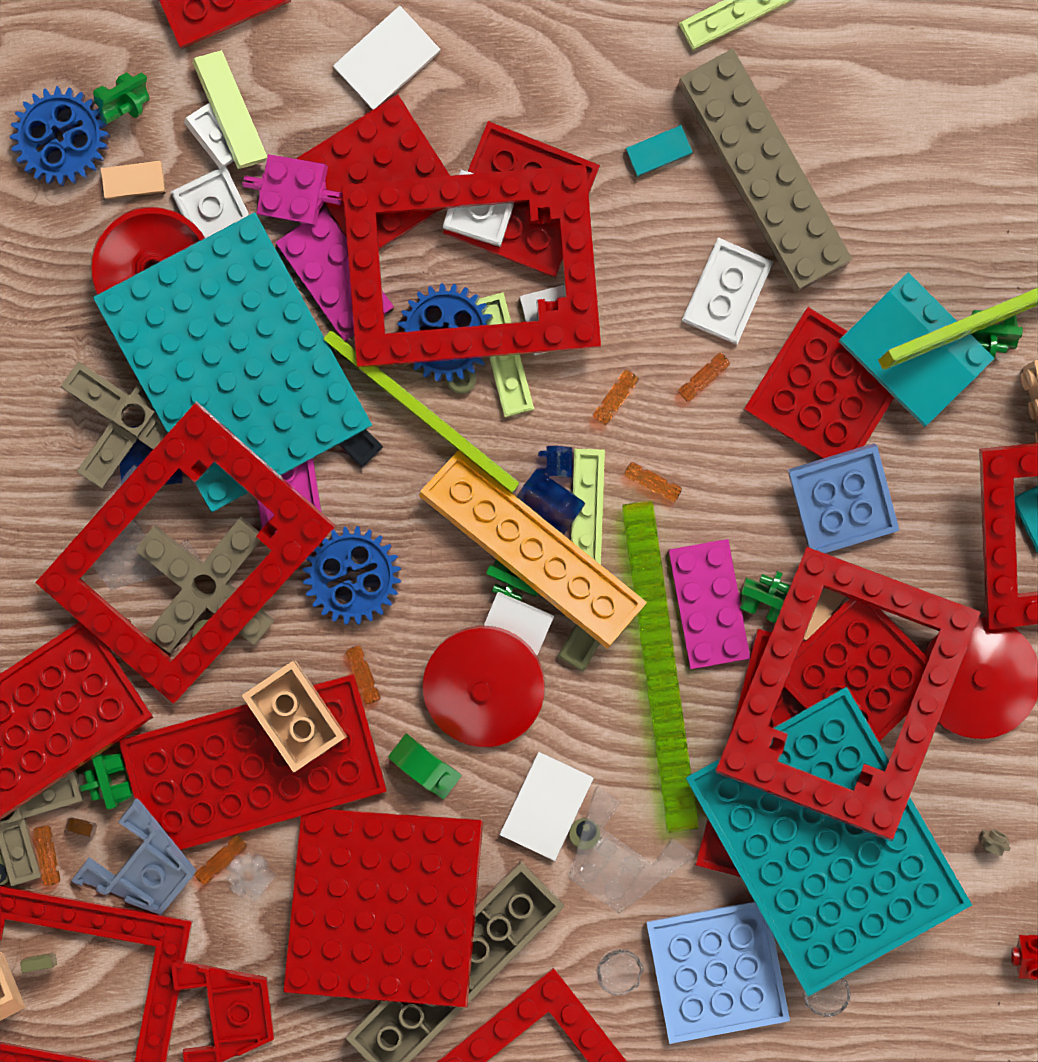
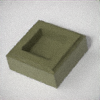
[20,953,57,973]

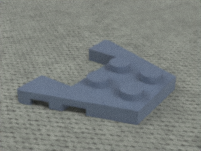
[71,798,196,915]

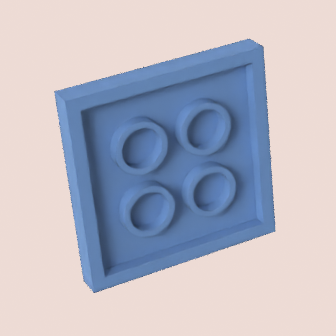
[787,443,900,553]

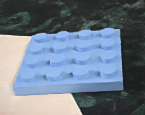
[646,901,790,1044]

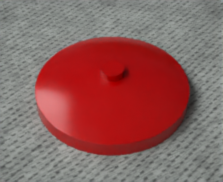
[90,207,205,295]
[923,617,1038,739]
[423,625,545,747]

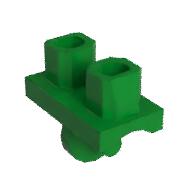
[93,72,150,124]
[971,310,1023,361]
[486,559,538,601]
[740,571,790,623]
[79,753,133,810]

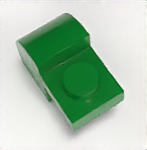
[388,733,462,799]

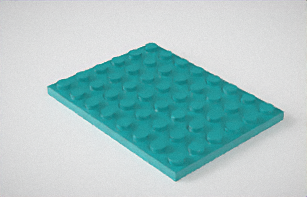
[93,212,372,513]
[686,687,972,997]

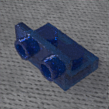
[516,469,585,535]

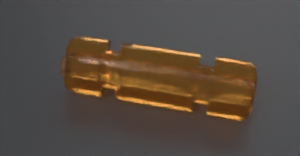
[678,353,730,402]
[593,370,639,425]
[624,462,682,502]
[346,645,381,704]
[33,825,61,886]
[194,835,247,885]

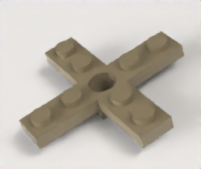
[61,361,167,490]
[135,517,274,653]
[0,771,84,886]

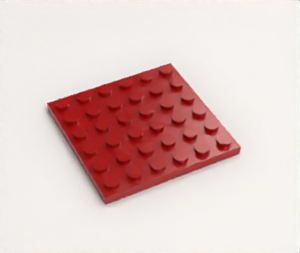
[284,808,484,1008]

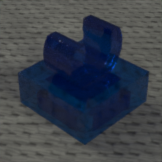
[538,445,572,478]

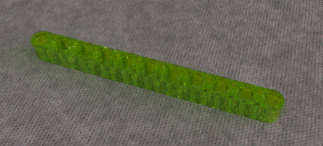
[622,500,699,833]

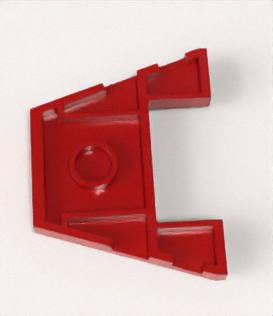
[171,960,275,1062]

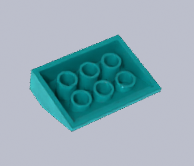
[838,272,994,427]

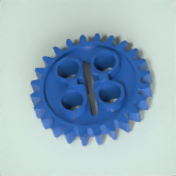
[10,86,110,186]
[397,283,493,382]
[303,526,402,625]

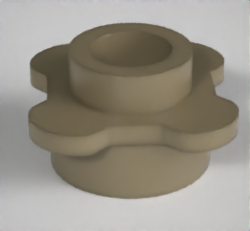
[980,829,1011,856]

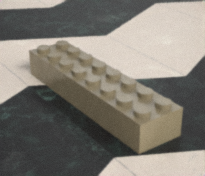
[678,48,852,293]
[346,860,565,1062]

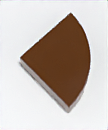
[65,817,97,837]

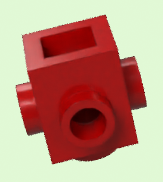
[1011,935,1038,980]

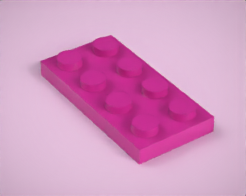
[275,208,394,342]
[668,539,750,669]

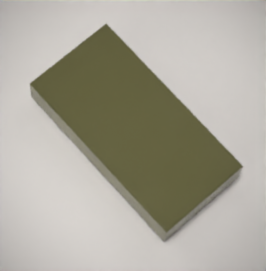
[557,624,600,672]

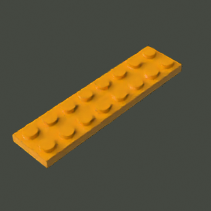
[419,450,647,649]

